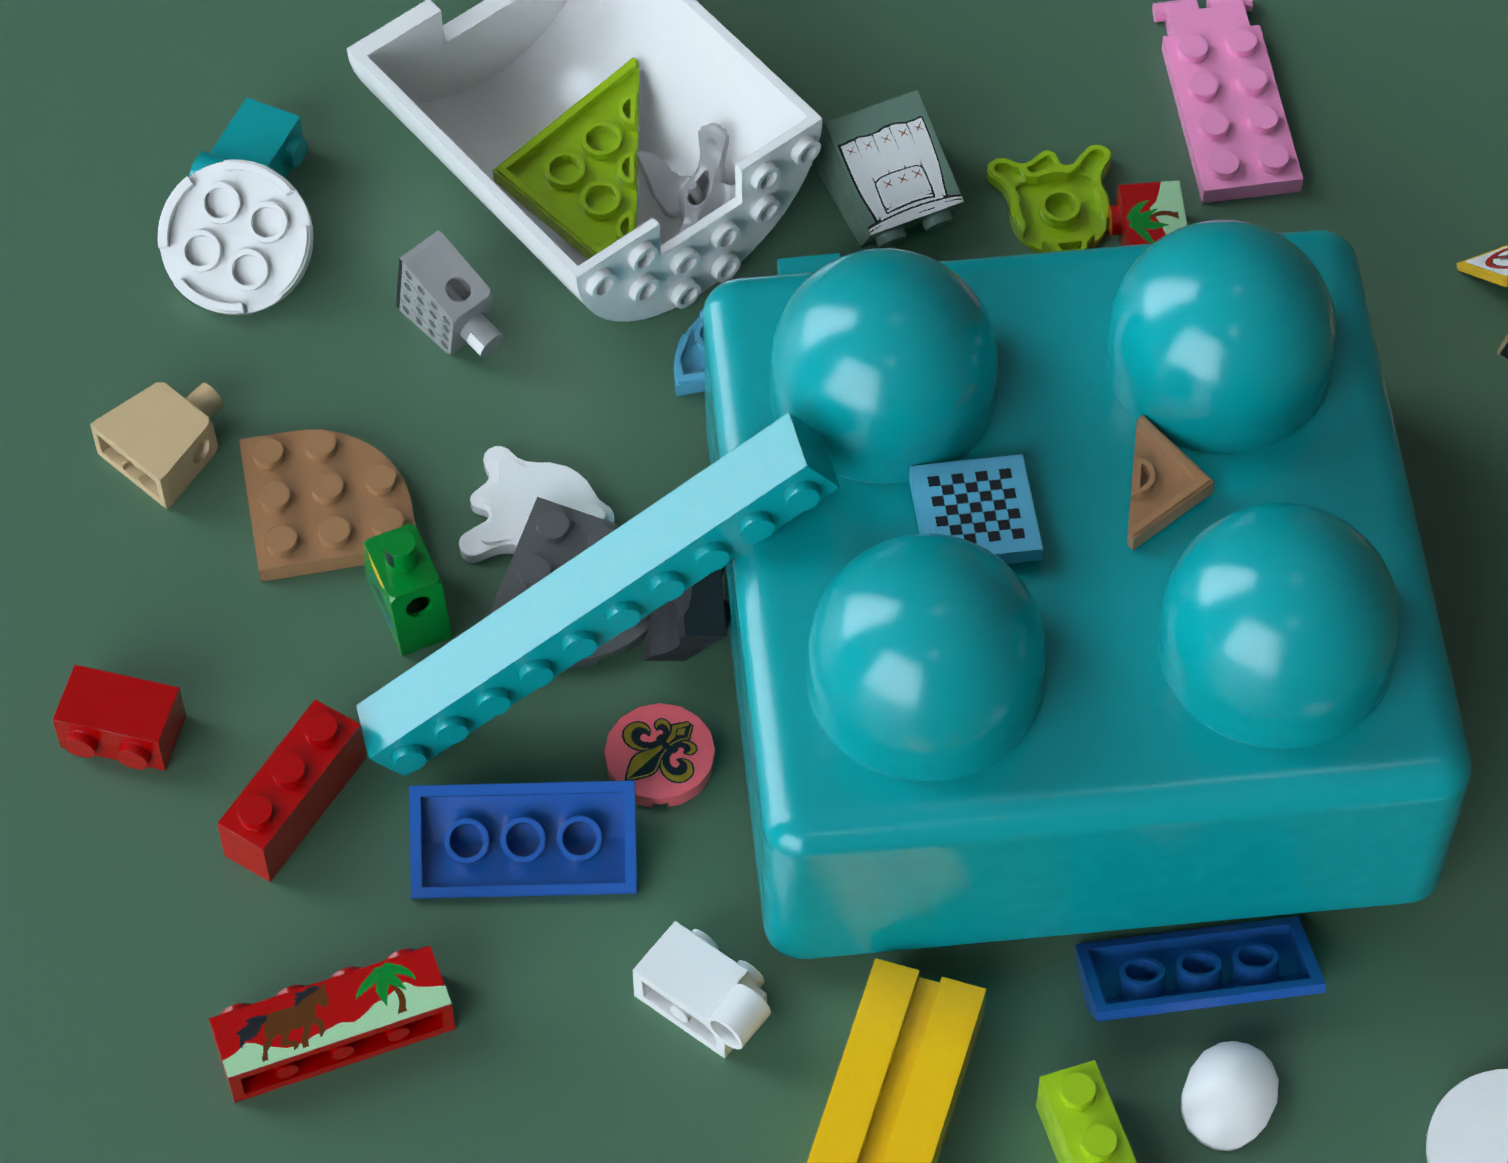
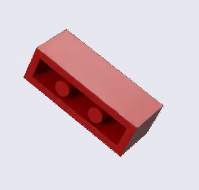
[217,699,367,882]

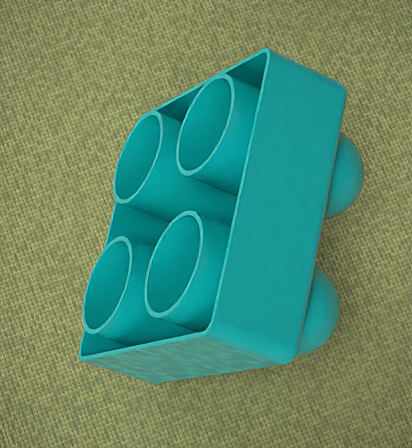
[703,220,1472,959]

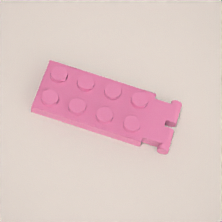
[1152,0,1303,204]

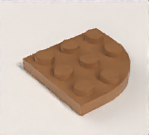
[239,429,416,582]

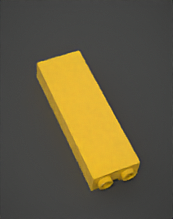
[807,958,987,1163]

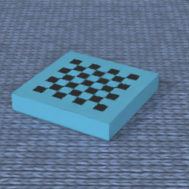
[908,454,1043,564]

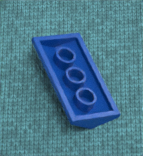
[409,781,637,899]
[1075,916,1326,1022]

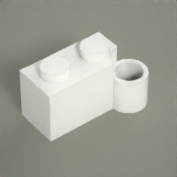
[633,921,771,1058]

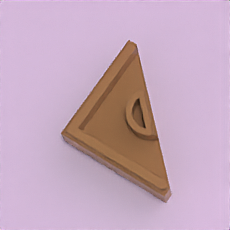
[1127,415,1214,550]

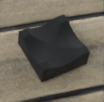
[643,566,730,661]

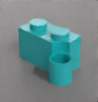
[189,97,307,178]

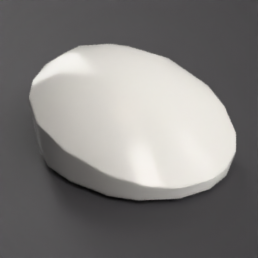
[1181,1041,1279,1151]

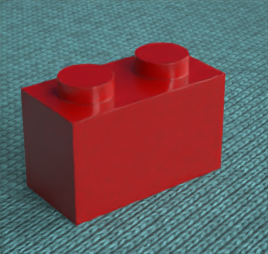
[52,664,186,771]

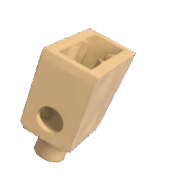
[90,382,224,509]

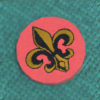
[604,703,715,807]

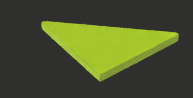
[492,57,640,259]

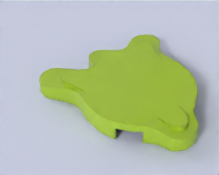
[986,145,1112,253]

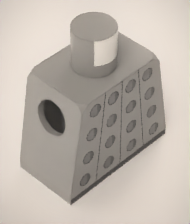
[396,230,504,358]

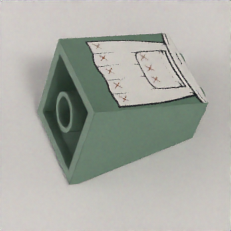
[812,90,964,248]

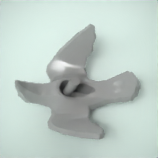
[637,123,735,235]

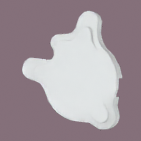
[459,446,615,563]

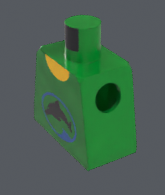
[363,524,452,656]

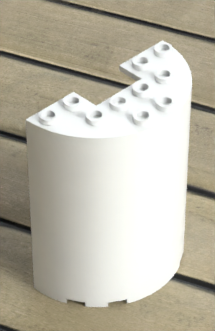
[346,0,823,322]

